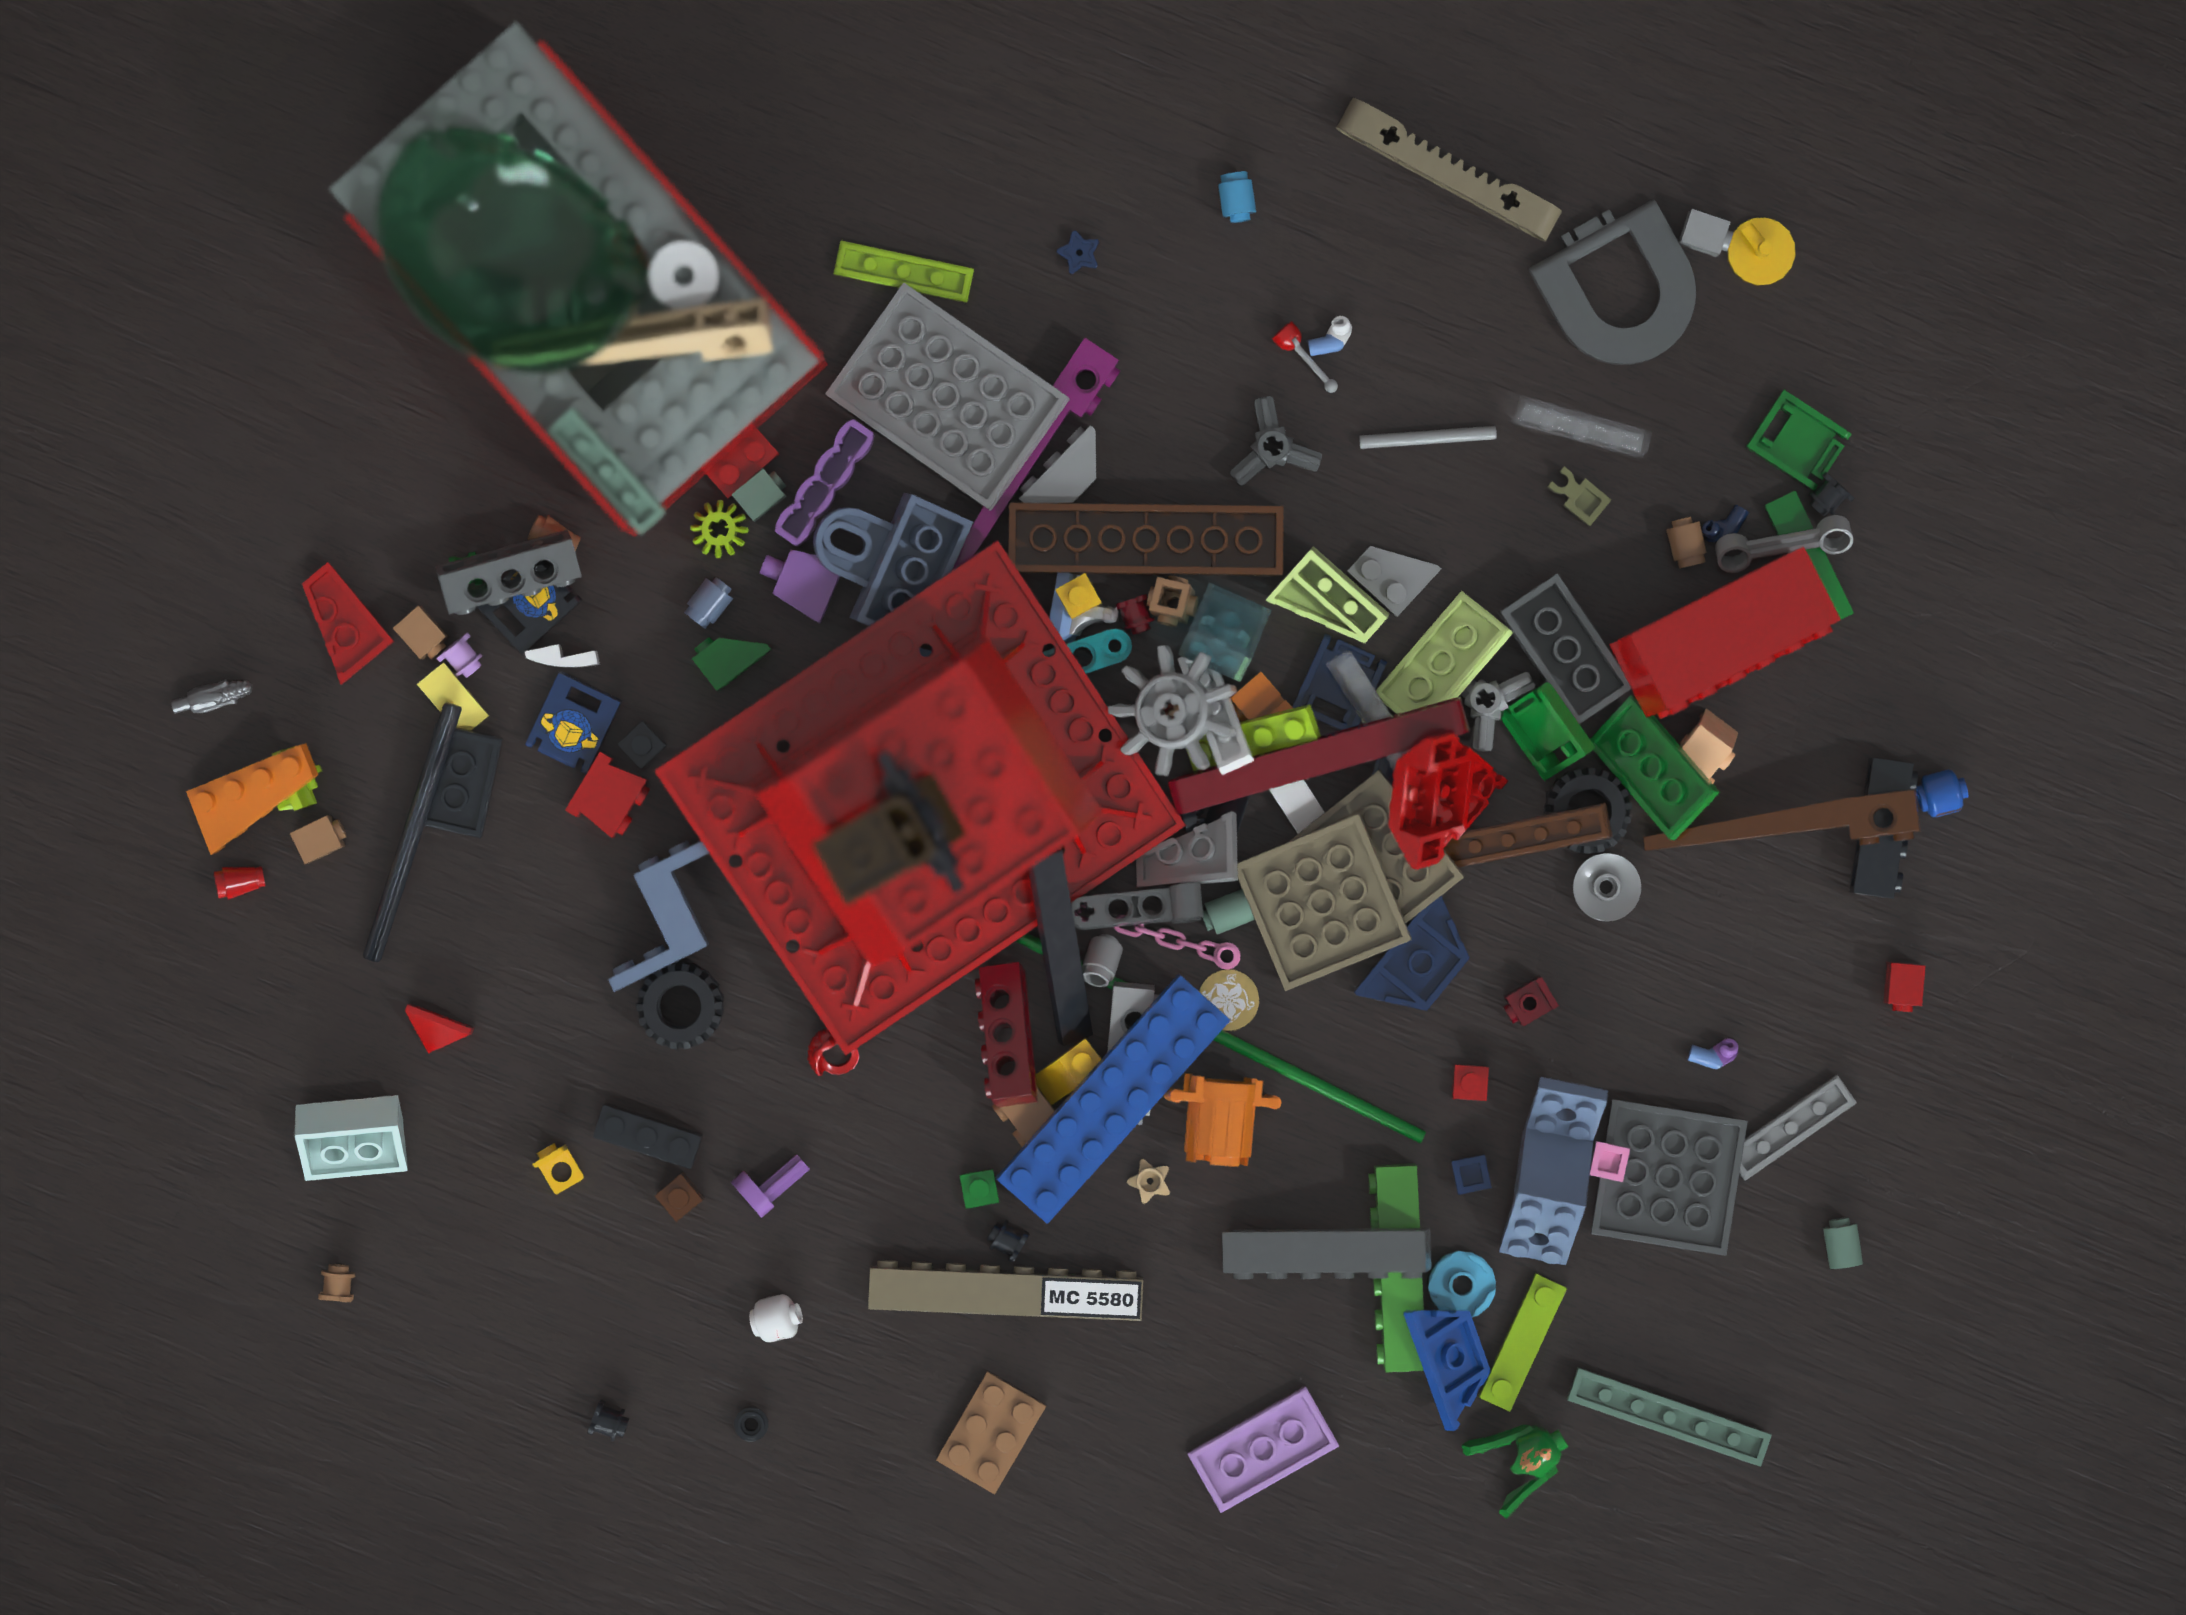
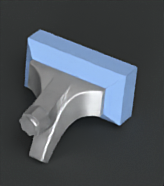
[1050,573,1120,643]

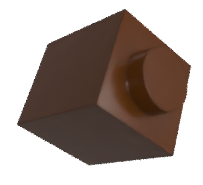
[655,1172,705,1222]

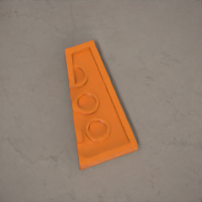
[186,743,318,855]

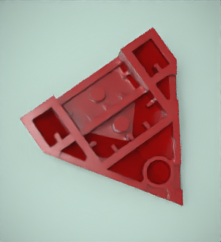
[1388,732,1508,870]

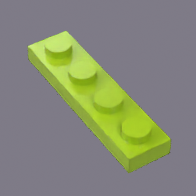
[1186,704,1321,771]

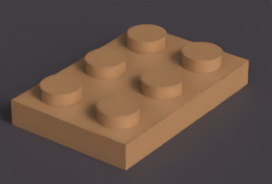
[936,1371,1046,1495]

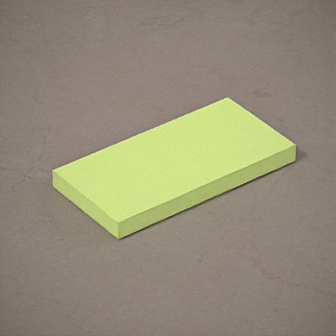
[1373,591,1513,714]

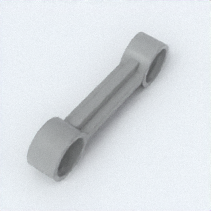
[1715,515,1853,573]

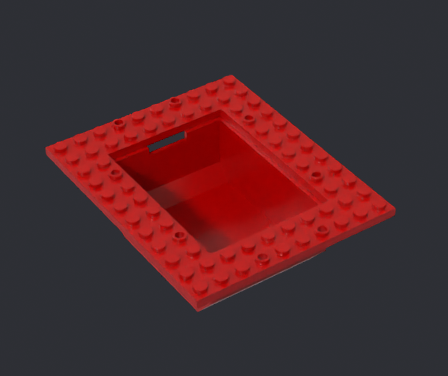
[654,541,1186,1055]

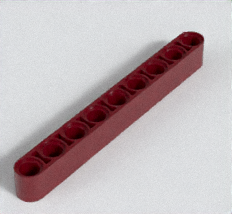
[1167,697,1470,814]

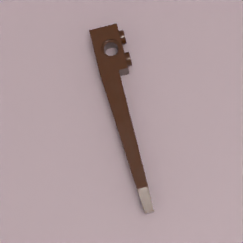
[1643,790,1921,851]

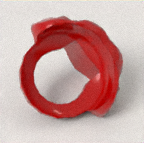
[807,1029,859,1076]

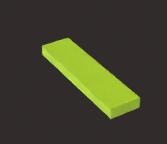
[834,241,974,303]

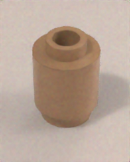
[1666,517,1707,569]

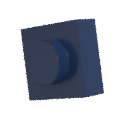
[1451,1154,1492,1195]

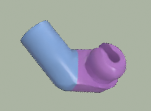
[1687,1038,1738,1069]

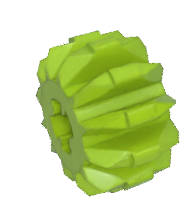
[690,500,749,559]

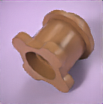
[318,1264,355,1302]

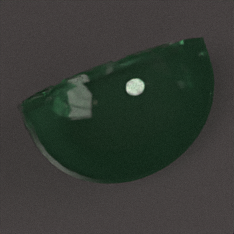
[375,125,650,374]

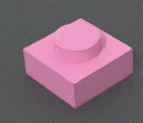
[1589,1141,1630,1182]

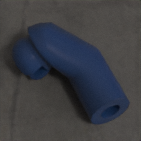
[1701,504,1749,543]

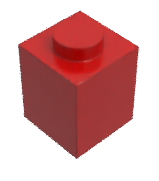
[1884,962,1926,1012]

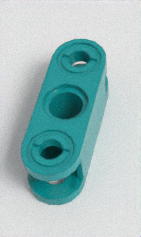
[1043,629,1132,674]

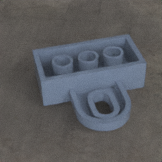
[813,493,973,626]

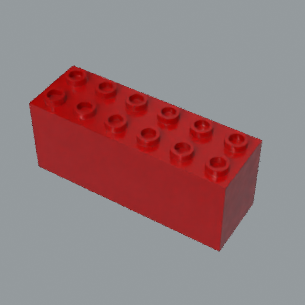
[1609,546,1841,719]

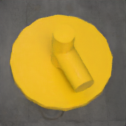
[1728,218,1795,285]

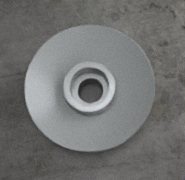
[1573,853,1641,921]

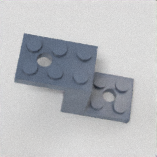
[608,841,709,992]
[1499,1077,1608,1265]

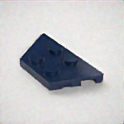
[1354,895,1470,1011]

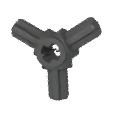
[1230,396,1322,486]

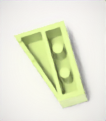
[1265,546,1389,643]

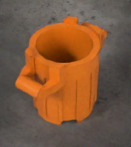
[1163,1073,1281,1166]

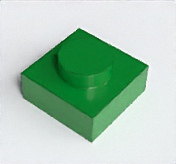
[959,1168,999,1209]

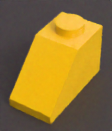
[1036,1038,1102,1105]

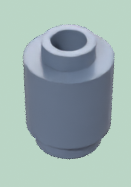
[684,577,733,629]

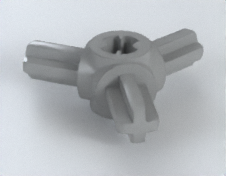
[1460,672,1535,752]

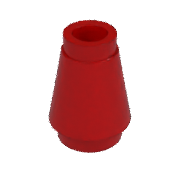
[214,866,265,900]

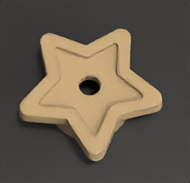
[1127,1159,1170,1204]

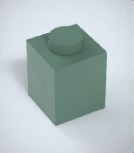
[731,469,786,522]

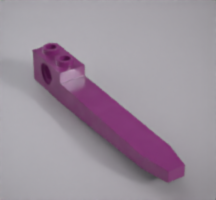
[952,338,1120,570]

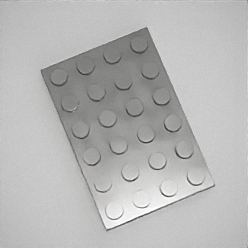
[825,283,1070,511]

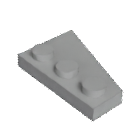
[1136,811,1238,890]

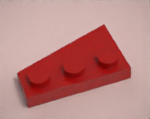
[302,562,395,685]

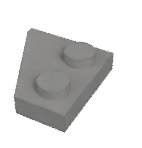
[1346,546,1442,617]

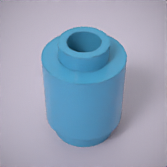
[1218,171,1256,223]

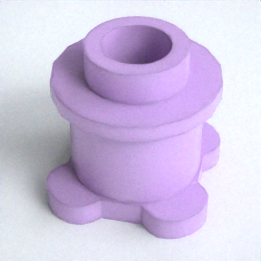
[437,632,482,678]

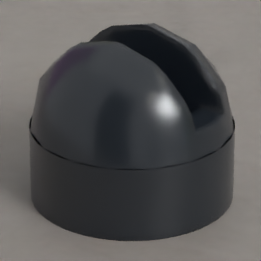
[1180,809,1207,834]

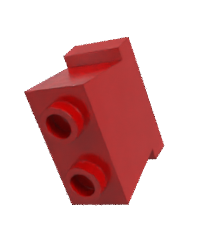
[565,752,651,838]

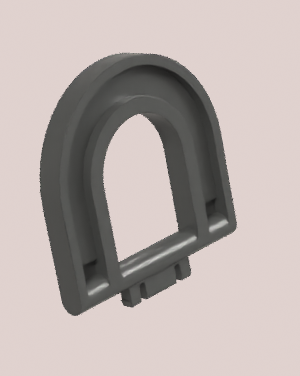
[1528,199,1696,365]

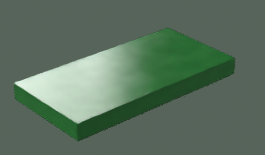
[1590,694,1720,840]

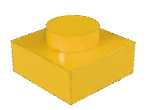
[1055,573,1102,620]

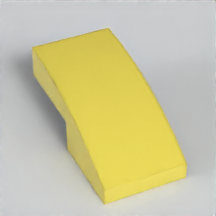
[417,663,489,730]

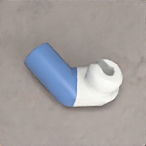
[1308,316,1352,356]

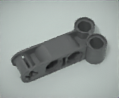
[1071,883,1204,930]

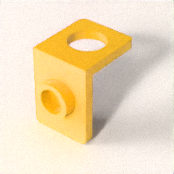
[533,1143,584,1194]

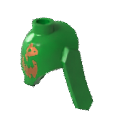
[1462,1424,1569,1519]

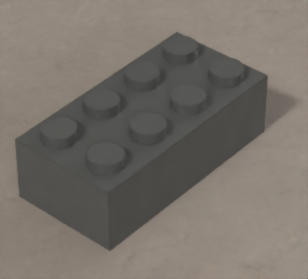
[1498,573,1631,724]

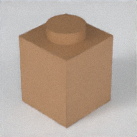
[393,606,449,660]
[290,815,347,864]

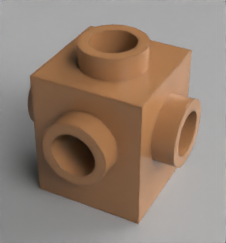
[1147,576,1199,627]

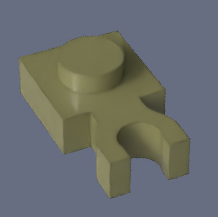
[1547,466,1611,527]

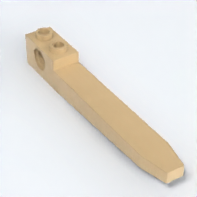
[491,299,773,371]

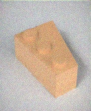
[1680,709,1738,784]

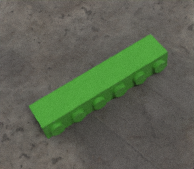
[1368,1164,1424,1373]

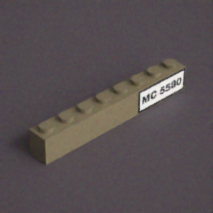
[868,1260,1143,1321]

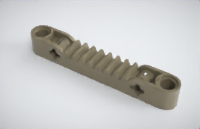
[1336,98,1562,242]

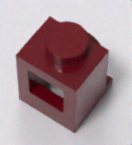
[1503,976,1559,1027]

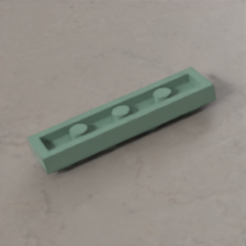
[546,407,668,535]

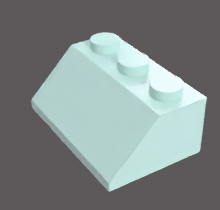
[295,1095,407,1181]

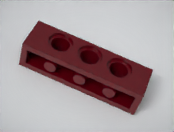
[975,962,1038,1107]

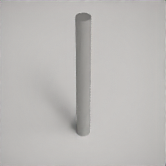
[1359,426,1497,449]

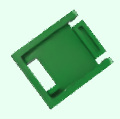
[1745,390,1852,492]
[1501,682,1596,781]

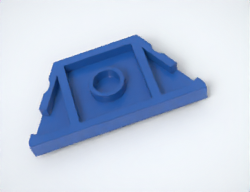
[1403,1310,1491,1431]

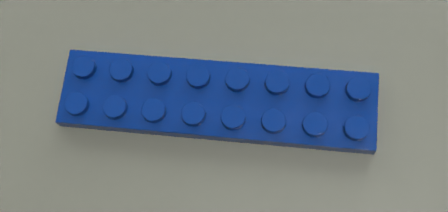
[996,974,1231,1224]

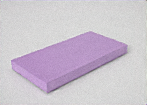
[1187,1386,1339,1513]

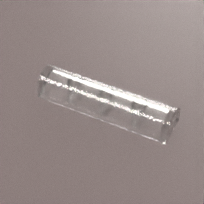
[1512,394,1652,459]
[1326,650,1411,771]

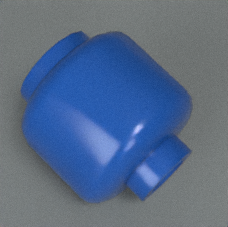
[1916,770,1969,817]

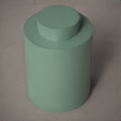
[1203,889,1255,935]
[1823,1217,1863,1269]

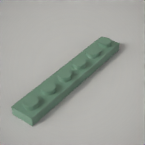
[1567,1367,1772,1467]

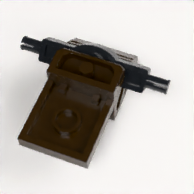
[811,749,967,906]

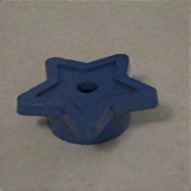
[1056,230,1099,275]

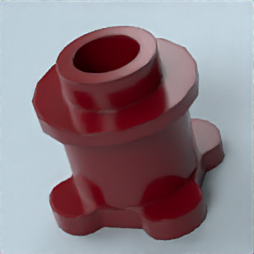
[1114,594,1155,636]

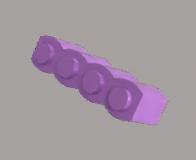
[775,419,874,547]

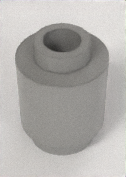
[1082,934,1123,987]

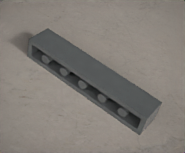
[1222,1228,1431,1279]

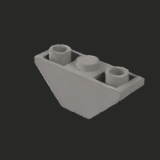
[1019,425,1096,504]

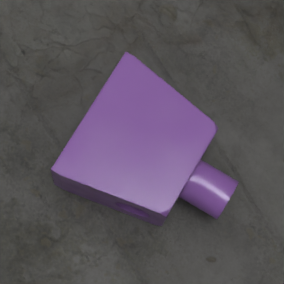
[759,550,840,623]

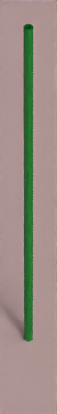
[1015,933,1426,1144]

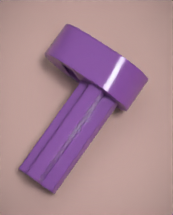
[731,1154,810,1218]

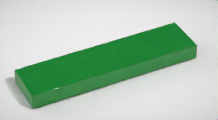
[1764,491,1854,619]

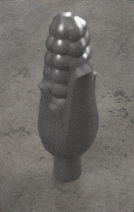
[171,679,252,714]

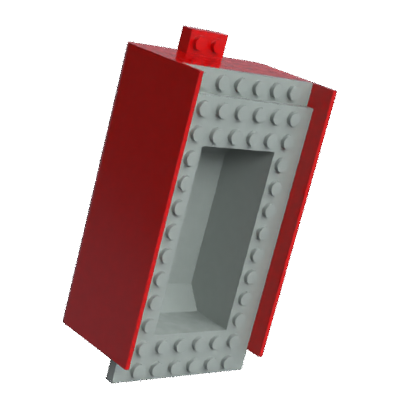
[329,22,828,537]

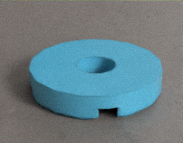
[1428,1251,1496,1317]

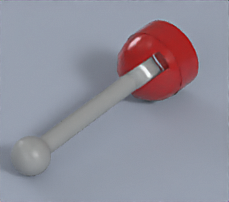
[1271,321,1338,393]

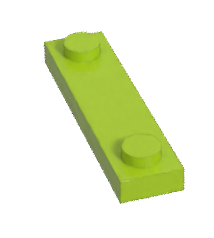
[1478,1273,1567,1412]

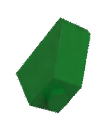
[692,637,772,692]

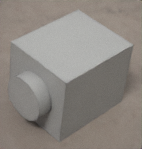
[1678,209,1733,257]

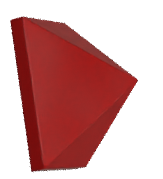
[405,1003,475,1053]

